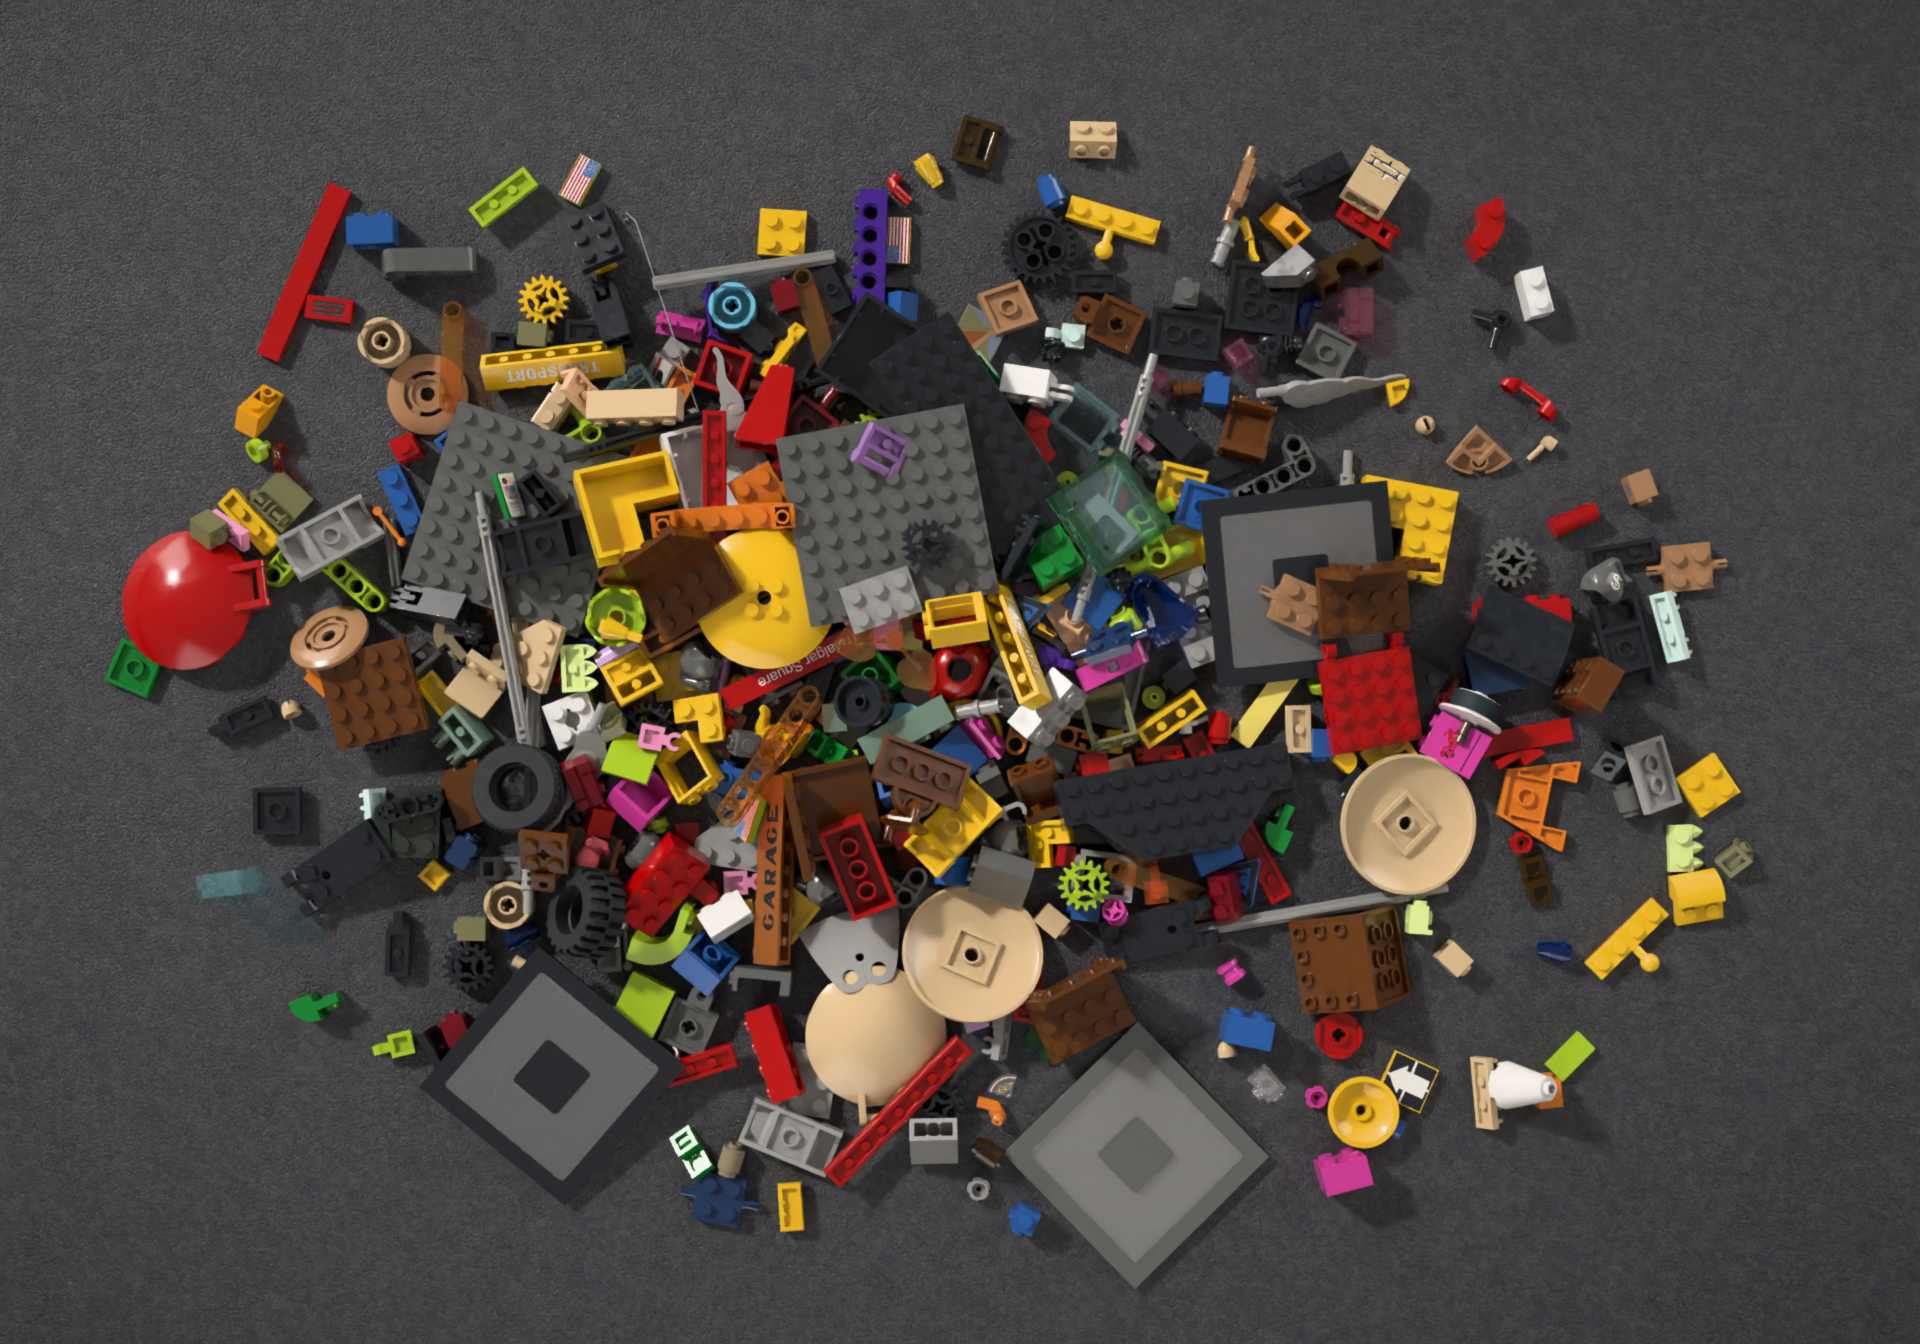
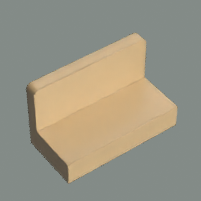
[1285,705,1312,753]

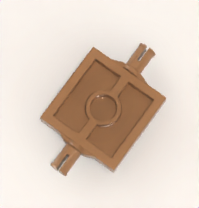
[1222,146,1257,224]
[1646,542,1728,592]
[1258,574,1318,636]

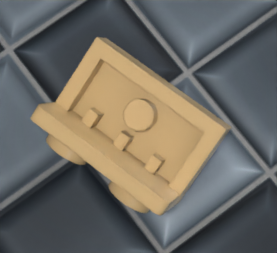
[1069,121,1117,159]

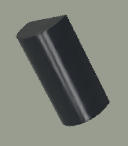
[516,468,564,519]

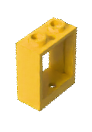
[921,591,990,649]
[656,730,724,805]

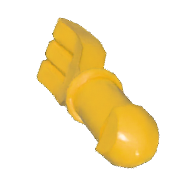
[1239,216,1259,262]

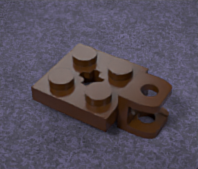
[1072,293,1147,356]
[518,829,570,892]

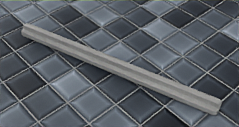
[652,250,836,290]

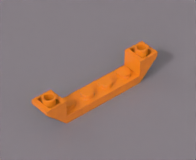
[650,502,796,538]

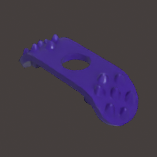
[701,281,729,345]

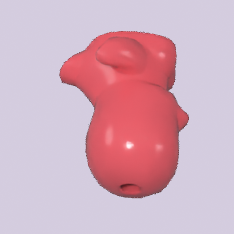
[574,835,611,868]

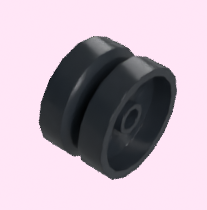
[834,675,895,729]

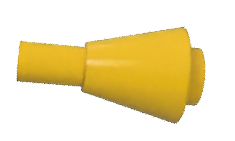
[598,616,644,644]

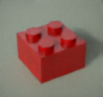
[693,339,755,397]

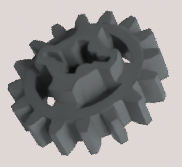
[1484,537,1537,588]

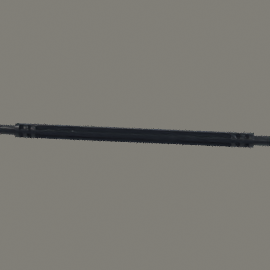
[561,376,832,464]

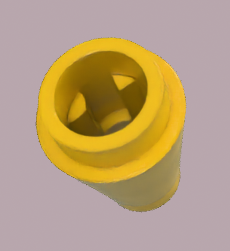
[913,152,944,189]

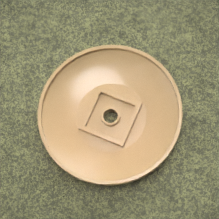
[1340,753,1476,895]
[902,884,1043,1024]

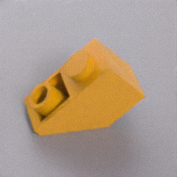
[1259,203,1311,250]
[234,384,284,439]

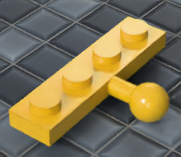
[1065,195,1161,260]
[1583,898,1669,980]

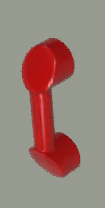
[1499,377,1557,422]

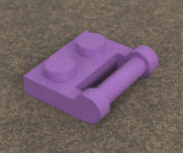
[850,422,910,479]

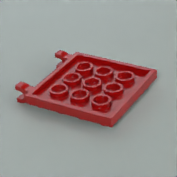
[1317,631,1423,756]

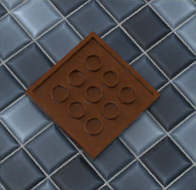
[318,637,430,751]

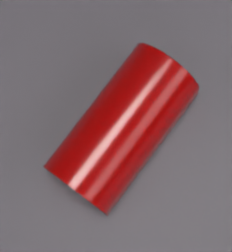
[1546,503,1600,538]

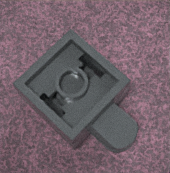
[975,654,1021,723]

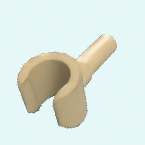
[1526,436,1558,461]

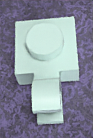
[1044,323,1086,350]

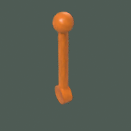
[373,506,407,547]

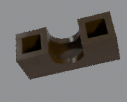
[1309,237,1384,302]

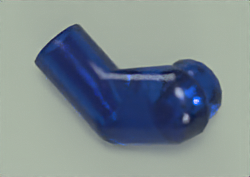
[1296,294,1322,326]

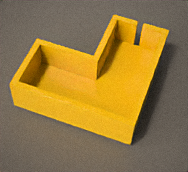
[573,450,680,568]
[1361,475,1459,586]

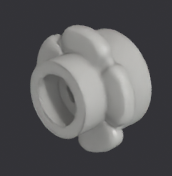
[967,1177,990,1201]

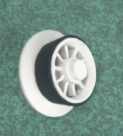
[1439,688,1503,745]

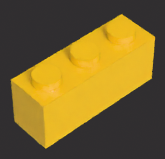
[1135,688,1207,749]

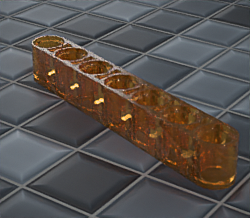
[717,686,822,828]

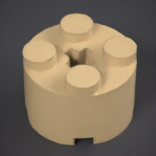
[358,317,411,368]
[484,880,536,929]

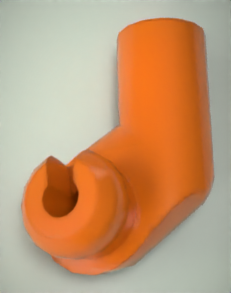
[976,1096,1006,1126]

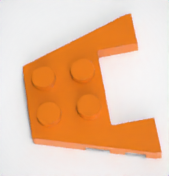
[1496,762,1581,851]

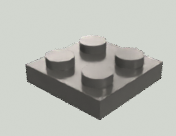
[1294,322,1357,379]

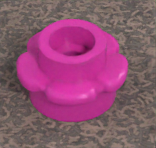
[1305,1086,1328,1109]

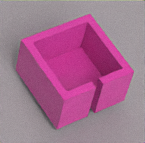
[605,770,674,833]
[1313,1147,1374,1197]

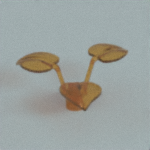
[833,606,937,691]

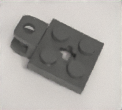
[657,986,720,1055]

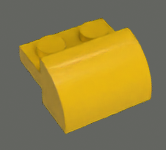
[600,647,664,707]
[1668,868,1726,926]

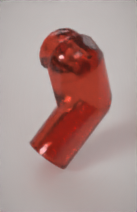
[1436,678,1462,706]

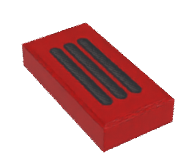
[304,294,355,325]

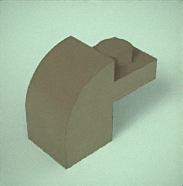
[433,621,468,664]

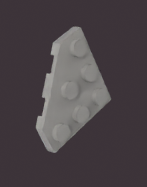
[694,805,759,872]

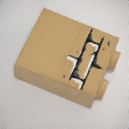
[1339,145,1411,221]

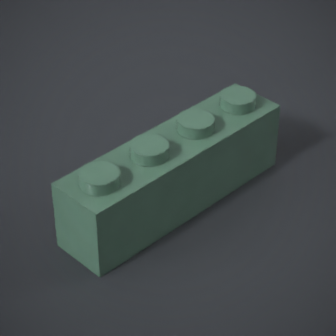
[857,695,955,765]

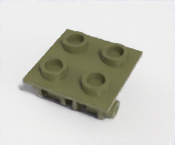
[249,468,314,533]

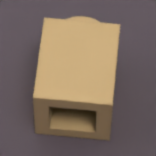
[1033,901,1070,939]
[1433,939,1473,978]

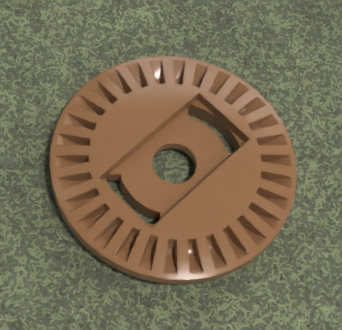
[387,354,469,435]
[290,605,369,671]

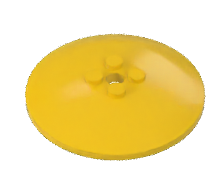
[699,527,832,669]

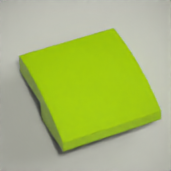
[601,731,663,786]

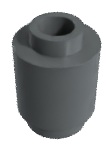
[1612,782,1642,818]

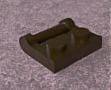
[951,114,1004,173]

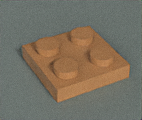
[977,280,1039,338]

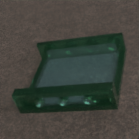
[1046,449,1173,578]

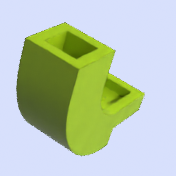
[626,901,697,965]

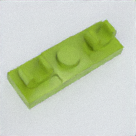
[468,167,539,229]

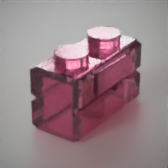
[1338,288,1374,338]

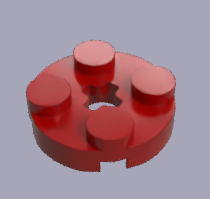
[1314,1012,1363,1059]

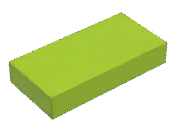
[1544,1031,1595,1082]

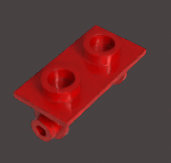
[1135,745,1184,767]

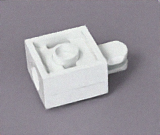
[999,363,1075,409]
[542,690,602,750]

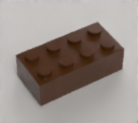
[1552,656,1625,714]

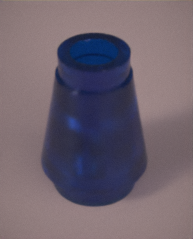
[503,923,540,951]
[1536,941,1572,964]

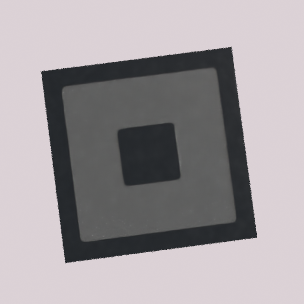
[1200,480,1400,688]
[419,945,686,1206]

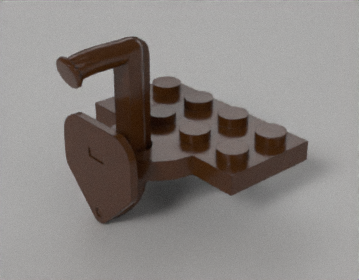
[870,733,972,847]

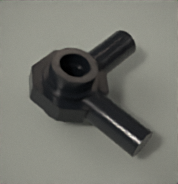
[1470,308,1512,350]

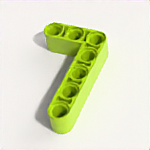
[266,550,390,613]

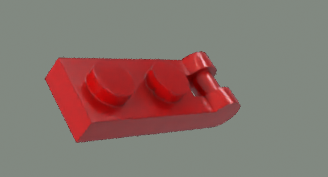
[1334,201,1401,252]

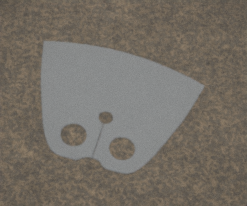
[798,905,899,993]

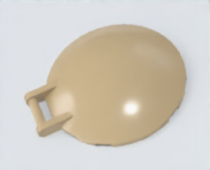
[805,965,947,1127]

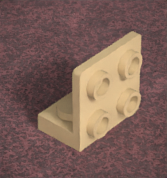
[444,649,508,719]

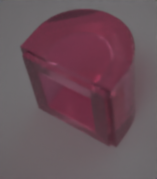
[1221,337,1255,371]
[1143,364,1171,392]

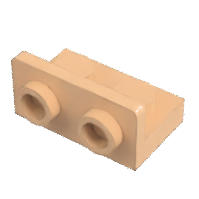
[560,368,599,421]

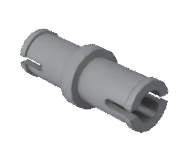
[1209,219,1241,267]
[954,697,1004,720]

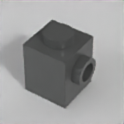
[1171,277,1200,311]
[726,728,761,759]

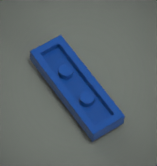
[377,463,423,537]

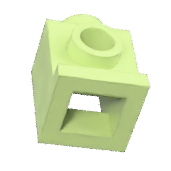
[1404,900,1433,935]

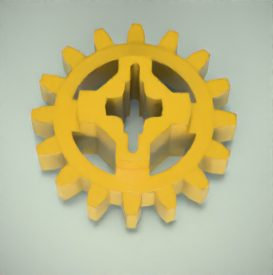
[518,275,570,324]

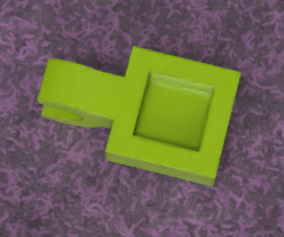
[372,1029,417,1059]

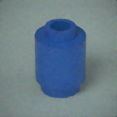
[1037,173,1067,211]

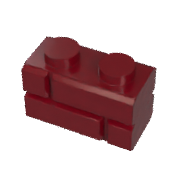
[560,754,607,812]
[1206,869,1245,923]

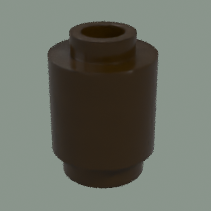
[969,1136,1006,1170]

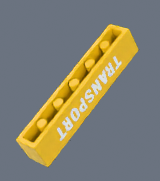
[480,341,626,391]
[982,572,1053,711]

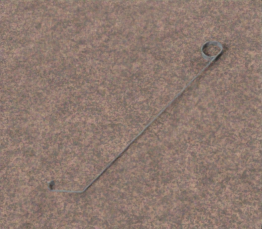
[623,212,702,426]

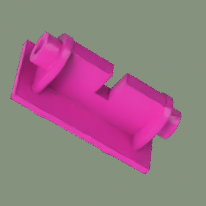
[656,310,706,343]

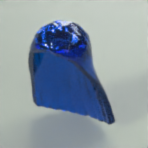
[1127,572,1200,648]

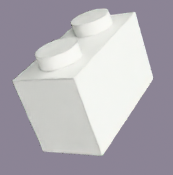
[1513,266,1554,322]
[697,890,755,944]

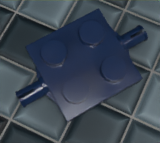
[1072,620,1150,666]
[679,1172,760,1228]

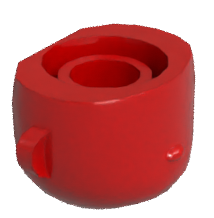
[927,642,994,701]

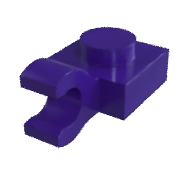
[1036,644,1076,672]

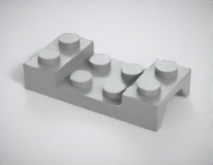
[276,494,385,582]
[1157,565,1215,669]
[738,1095,844,1177]

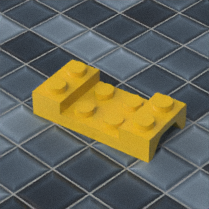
[903,777,1005,879]

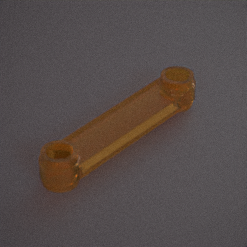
[793,268,832,376]
[439,301,465,414]
[1104,858,1209,901]

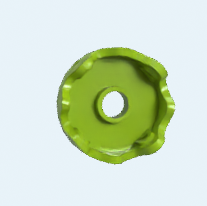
[585,588,647,647]

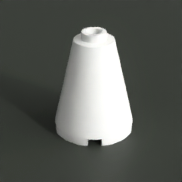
[1488,1061,1557,1109]

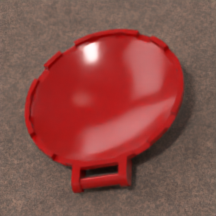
[122,531,273,670]

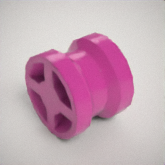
[1102,899,1128,927]
[1216,957,1246,986]

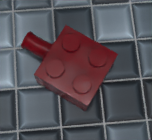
[785,387,842,437]

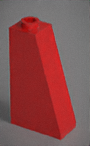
[735,364,795,454]

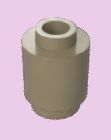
[717,1141,746,1178]

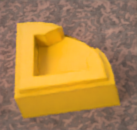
[1385,378,1409,407]

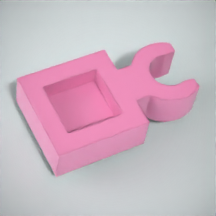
[1118,419,1155,454]
[637,723,681,751]
[723,870,757,895]

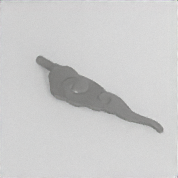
[712,347,767,474]
[1256,374,1406,408]
[543,702,608,832]

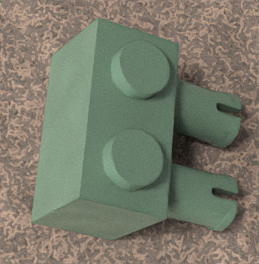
[431,705,495,767]

